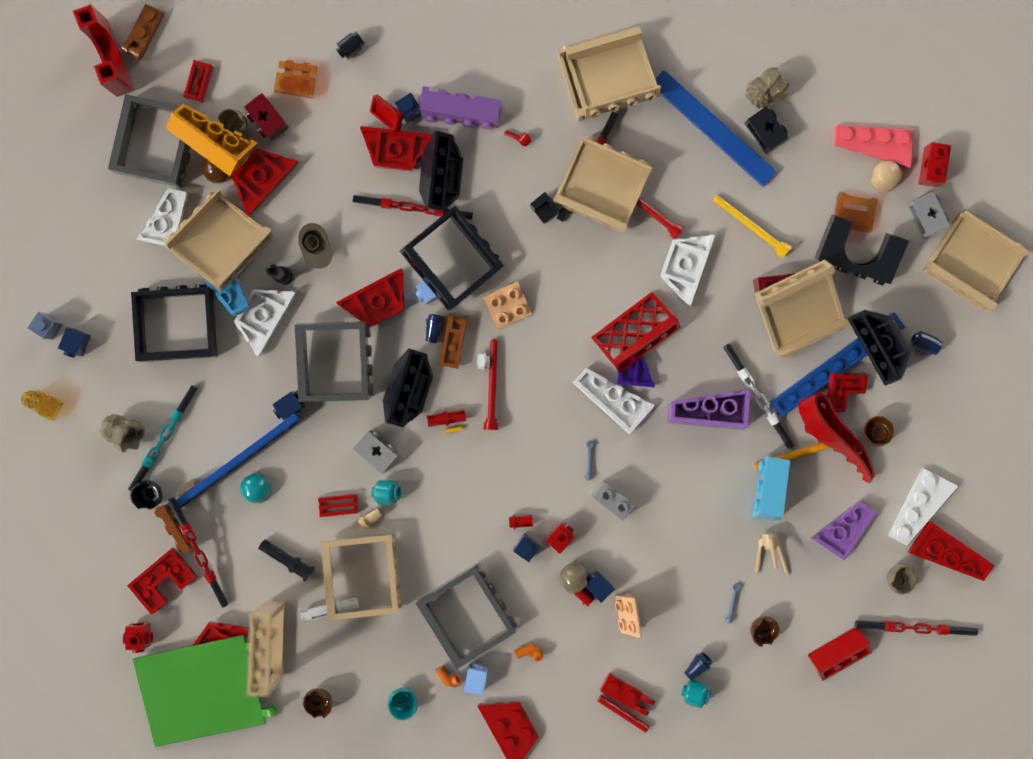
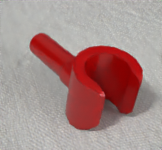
[504,130,532,147]

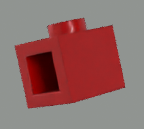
[545,522,575,554]

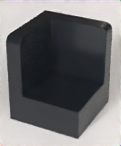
[530,192,559,224]

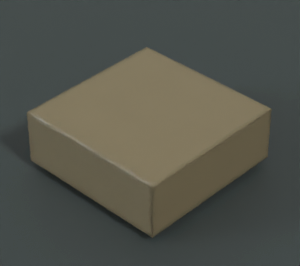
[176,479,200,497]

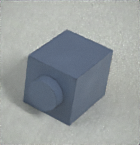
[28,312,63,340]

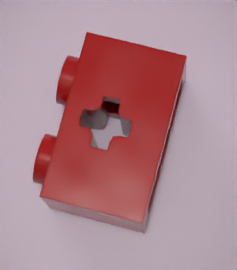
[918,142,952,187]

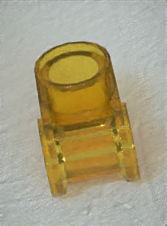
[21,390,64,421]

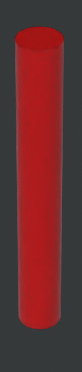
[597,695,649,733]

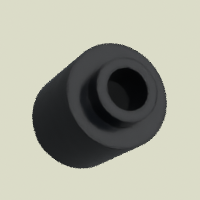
[336,31,365,59]

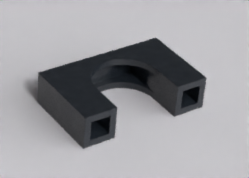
[815,214,909,286]

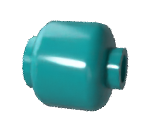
[371,480,401,505]
[681,680,711,708]

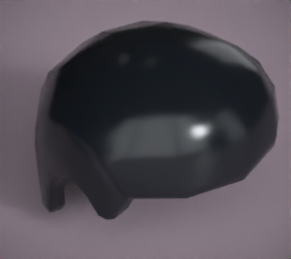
[130,480,163,510]

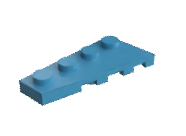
[198,274,251,317]

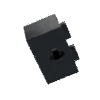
[744,106,789,154]

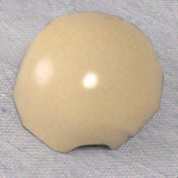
[871,161,902,192]

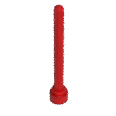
[636,197,684,239]
[483,339,499,430]

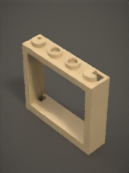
[321,534,402,621]
[248,601,285,696]

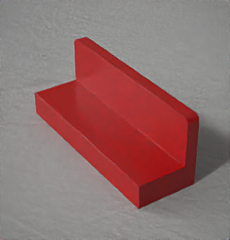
[808,628,872,681]

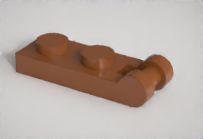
[121,4,165,60]
[439,313,468,369]
[155,505,193,554]

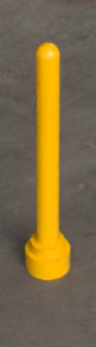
[713,195,792,258]

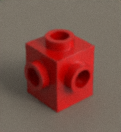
[123,622,153,653]

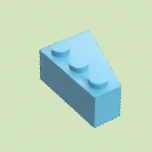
[751,456,790,522]

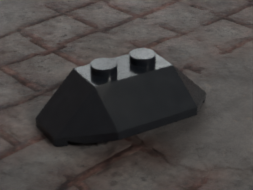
[419,131,463,211]
[847,310,913,386]
[383,348,433,427]

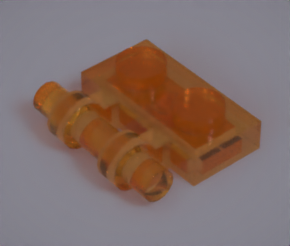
[274,60,318,99]

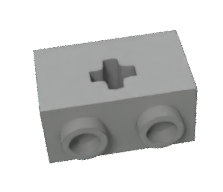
[906,191,950,238]
[353,431,399,474]
[591,481,635,521]

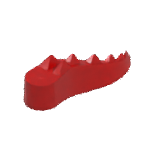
[798,392,875,483]

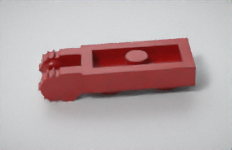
[600,673,656,716]

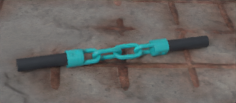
[128,385,198,491]

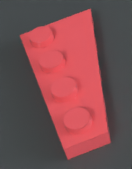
[834,125,913,169]

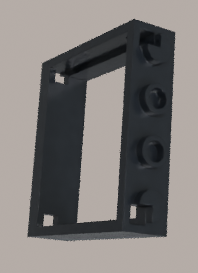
[399,206,504,312]
[131,284,217,362]

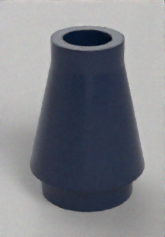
[425,314,445,343]
[684,652,713,680]

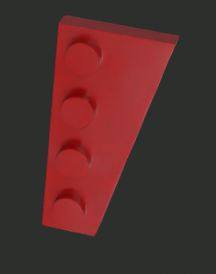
[907,521,995,581]

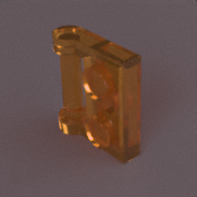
[834,192,878,233]

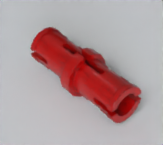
[427,409,466,428]

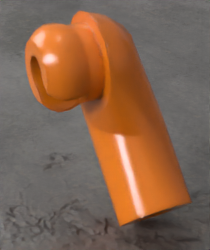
[514,644,543,662]

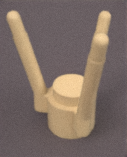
[755,533,789,575]

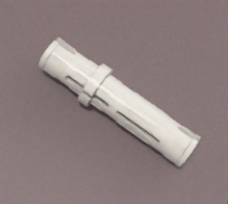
[300,597,360,623]

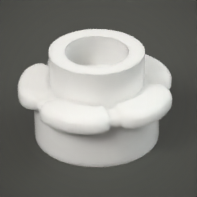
[477,352,490,371]

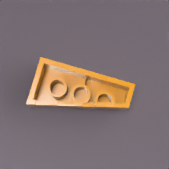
[166,104,258,176]

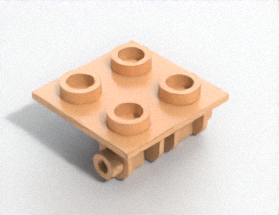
[483,281,532,330]
[615,593,642,638]

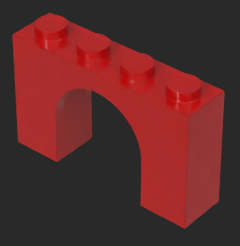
[73,4,134,97]

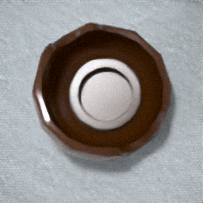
[202,159,231,183]
[864,416,894,446]
[750,616,780,647]
[303,688,333,718]

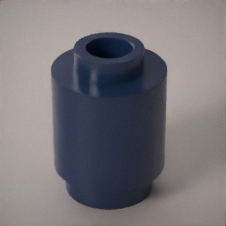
[911,331,942,355]

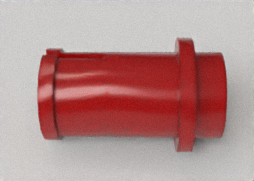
[509,514,533,530]
[573,589,595,606]

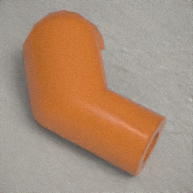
[435,665,463,687]

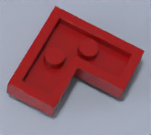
[827,373,868,412]

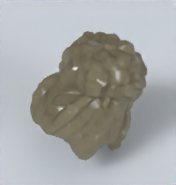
[745,67,789,109]
[100,414,145,452]

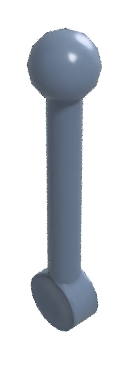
[585,441,594,481]
[725,584,741,623]

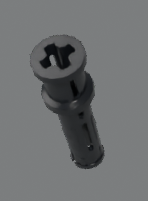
[266,264,293,285]
[258,539,315,582]

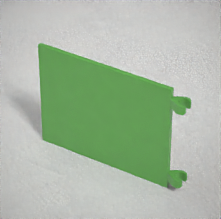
[133,635,278,747]

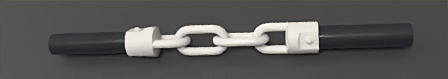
[723,343,795,449]

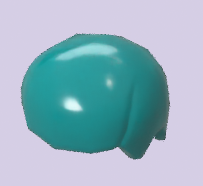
[240,474,271,503]
[388,687,417,720]

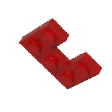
[127,547,198,615]

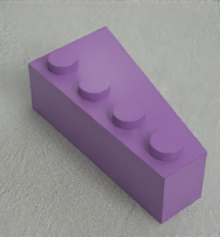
[420,86,501,130]
[667,389,750,430]

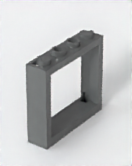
[108,94,190,188]
[295,321,373,402]
[416,564,517,670]

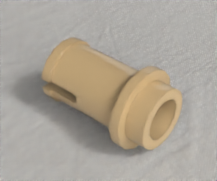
[358,506,384,529]

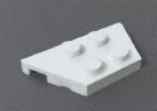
[660,235,715,305]
[234,289,297,357]

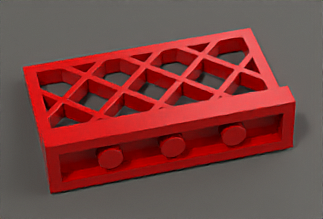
[591,292,681,374]

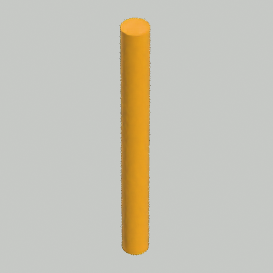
[754,443,830,470]

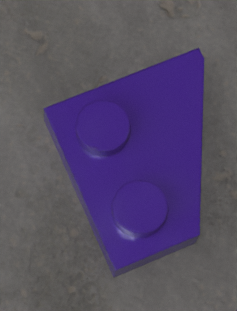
[617,348,655,388]

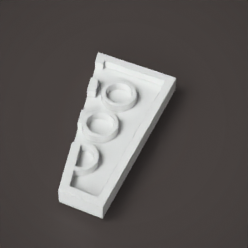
[572,368,655,434]
[888,468,958,545]

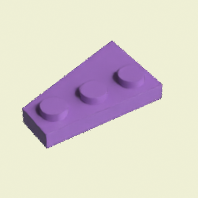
[811,501,877,560]

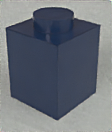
[395,93,422,124]
[58,327,91,358]
[272,391,305,420]
[513,533,540,562]
[586,570,615,603]

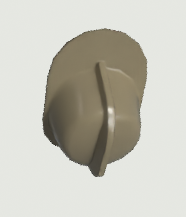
[298,223,333,269]

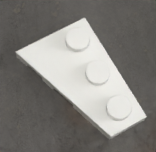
[137,188,189,247]

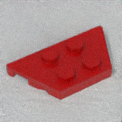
[360,126,433,172]
[232,149,299,217]
[336,268,404,328]
[192,621,250,646]
[477,701,538,759]

